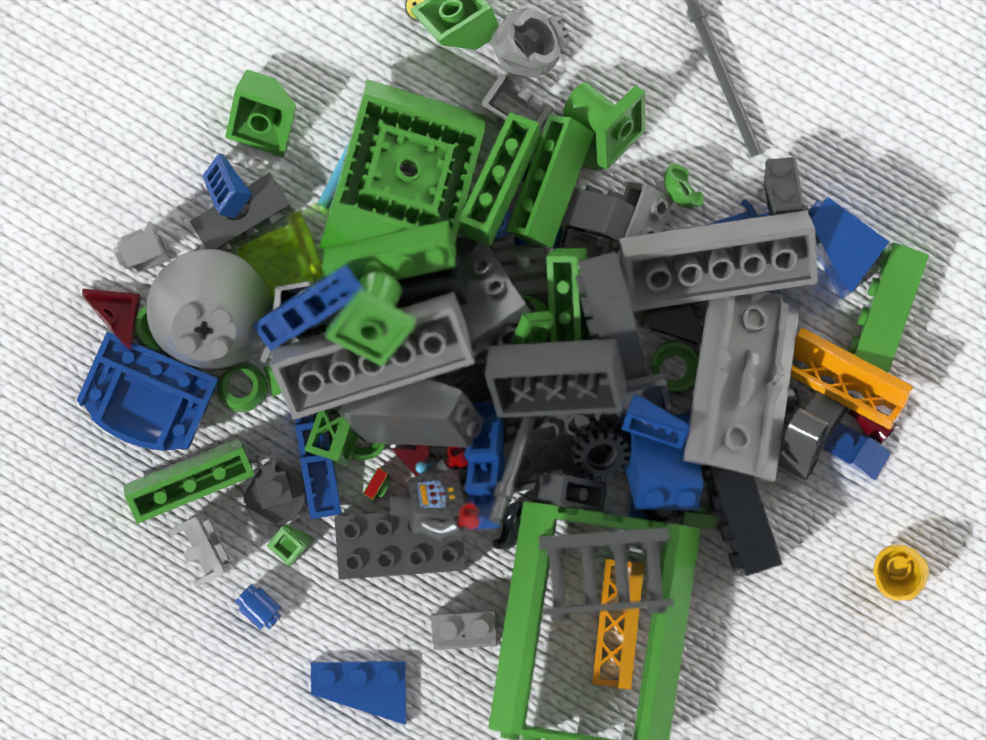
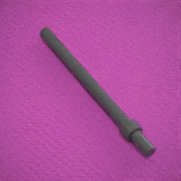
[684,0,762,158]
[489,416,537,524]

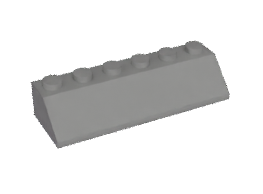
[619,210,818,311]
[270,292,474,420]

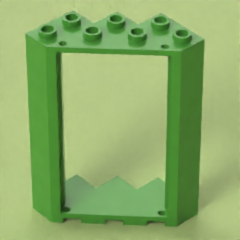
[488,501,701,740]

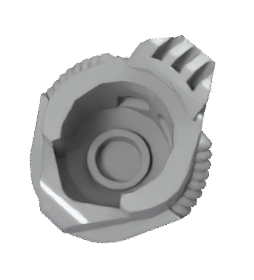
[491,8,570,78]

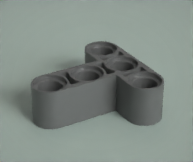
[778,381,854,481]

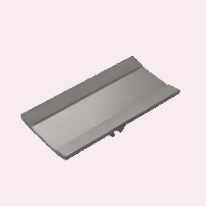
[683,291,801,482]

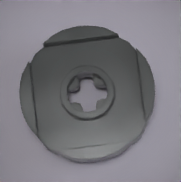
[243,463,306,525]

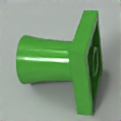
[563,82,646,170]
[326,272,416,366]

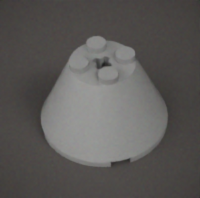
[147,249,273,372]

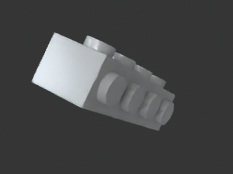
[601,182,673,277]

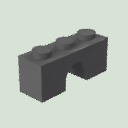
[189,173,292,252]

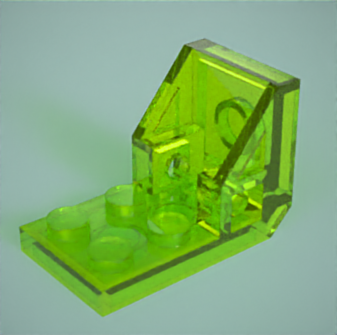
[237,211,325,304]

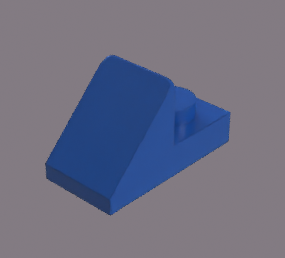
[822,422,891,481]

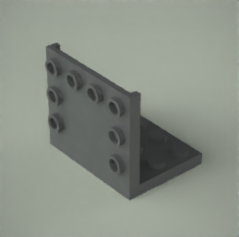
[426,237,551,403]

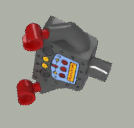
[390,447,480,541]

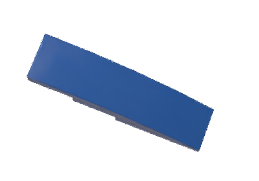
[252,265,365,351]
[465,401,505,530]
[295,412,342,519]

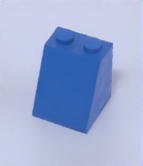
[808,197,889,299]
[624,415,703,510]

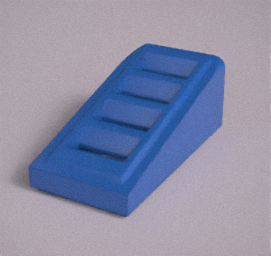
[202,153,252,218]
[622,394,691,449]

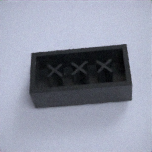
[701,464,783,576]

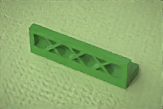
[304,409,359,467]

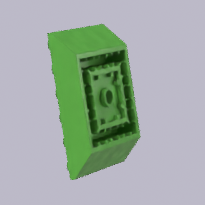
[319,79,486,250]

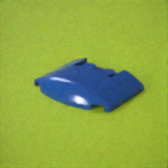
[77,331,220,451]

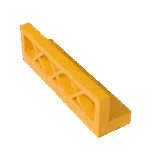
[790,327,913,430]
[592,559,644,690]

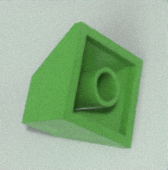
[410,0,499,50]
[225,69,296,158]

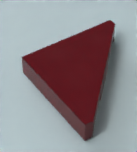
[82,288,141,349]

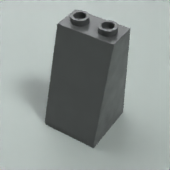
[339,379,484,447]

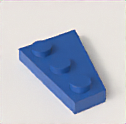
[311,661,406,725]

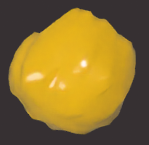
[873,544,930,601]

